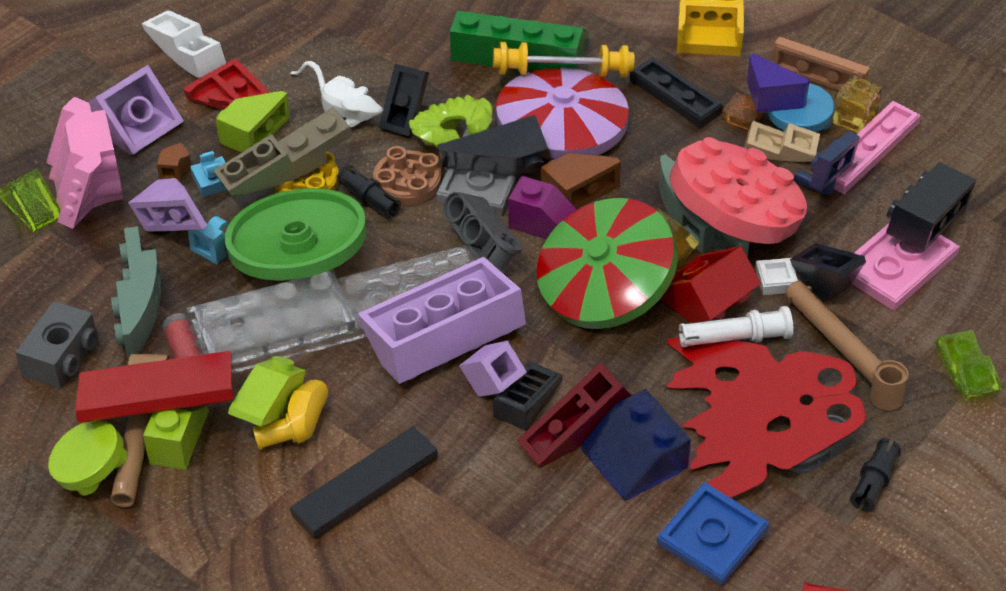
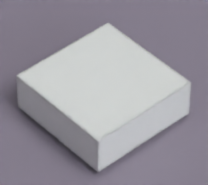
[755,258,798,295]

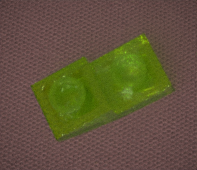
[935,330,1003,398]

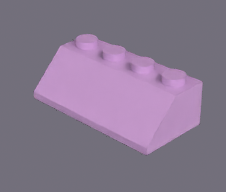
[357,257,526,384]

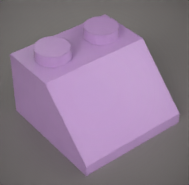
[88,65,184,156]

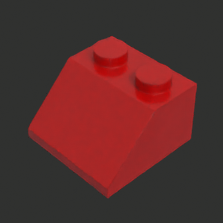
[660,246,761,323]

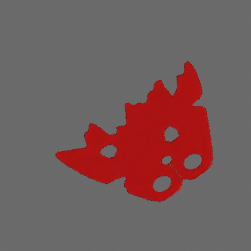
[666,338,866,498]

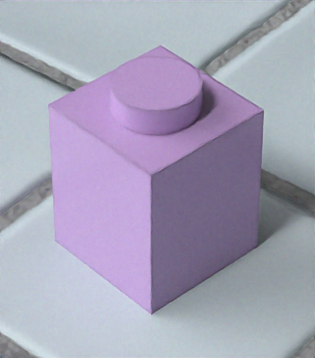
[459,341,527,397]

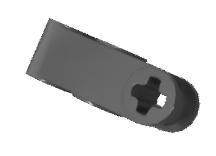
[443,192,523,275]

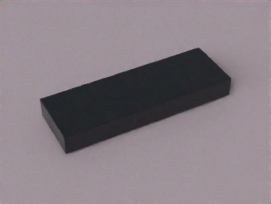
[630,57,723,128]

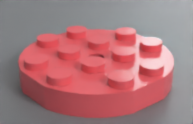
[670,137,807,244]

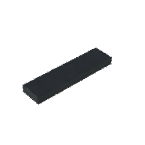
[290,426,438,539]

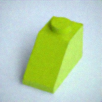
[216,91,290,153]
[228,356,306,427]
[143,405,209,470]

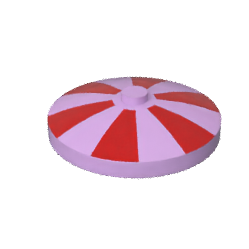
[496,67,629,160]

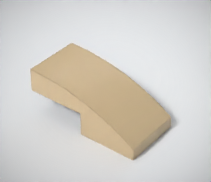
[744,121,820,162]

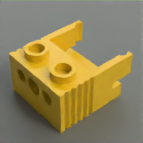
[677,0,744,56]

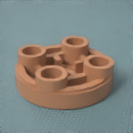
[373,146,442,206]

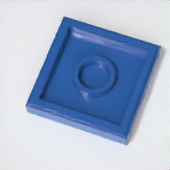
[657,482,769,586]

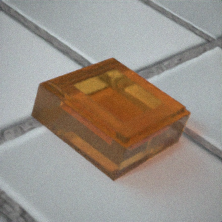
[721,92,764,130]

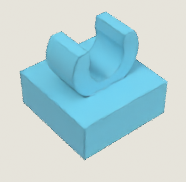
[190,151,226,197]
[188,216,228,264]

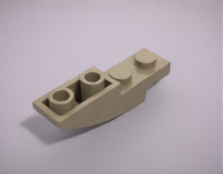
[213,107,353,195]

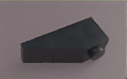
[437,115,549,175]

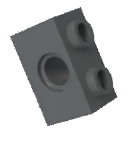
[15,301,98,389]

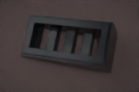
[493,361,562,431]

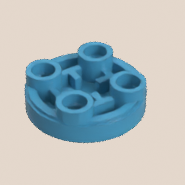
[767,83,834,132]

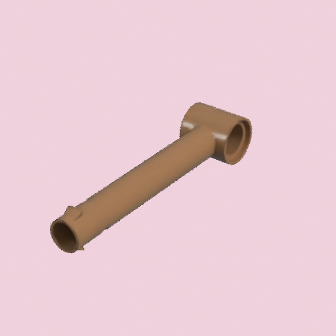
[785,281,909,411]
[111,354,171,507]

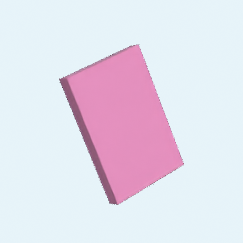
[852,224,960,311]

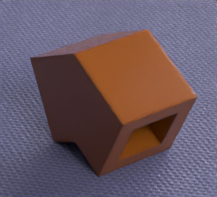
[157,142,191,181]

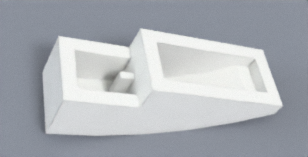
[142,10,226,78]

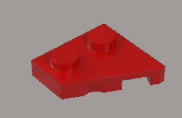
[183,58,271,110]

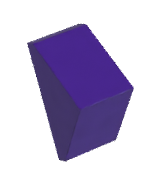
[747,53,810,113]

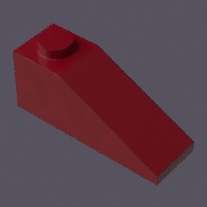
[517,362,639,468]

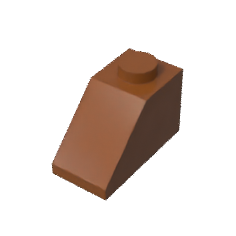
[541,153,621,209]

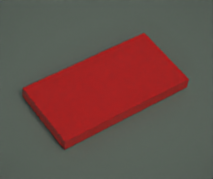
[75,351,233,423]

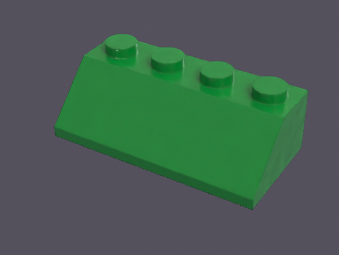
[450,11,588,72]

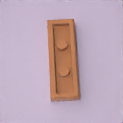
[772,37,870,98]

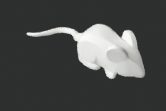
[291,61,383,128]

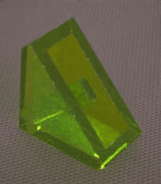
[0,168,61,232]

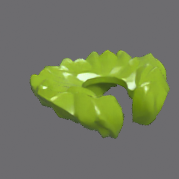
[409,95,493,148]

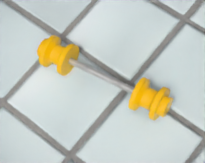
[493,42,635,78]

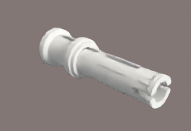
[679,306,793,347]

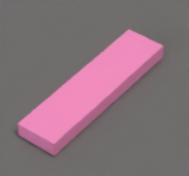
[834,101,921,195]

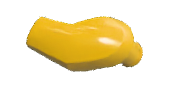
[253,380,328,450]

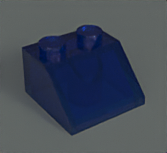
[581,389,691,502]

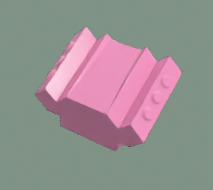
[46,97,124,229]

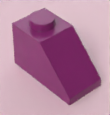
[508,176,577,239]

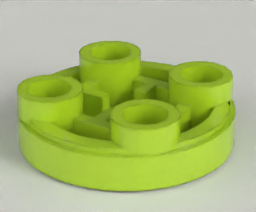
[48,420,128,495]

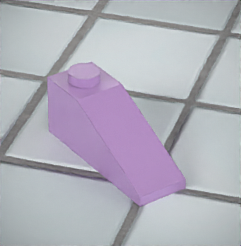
[128,178,208,231]

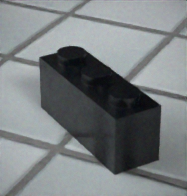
[886,162,977,252]

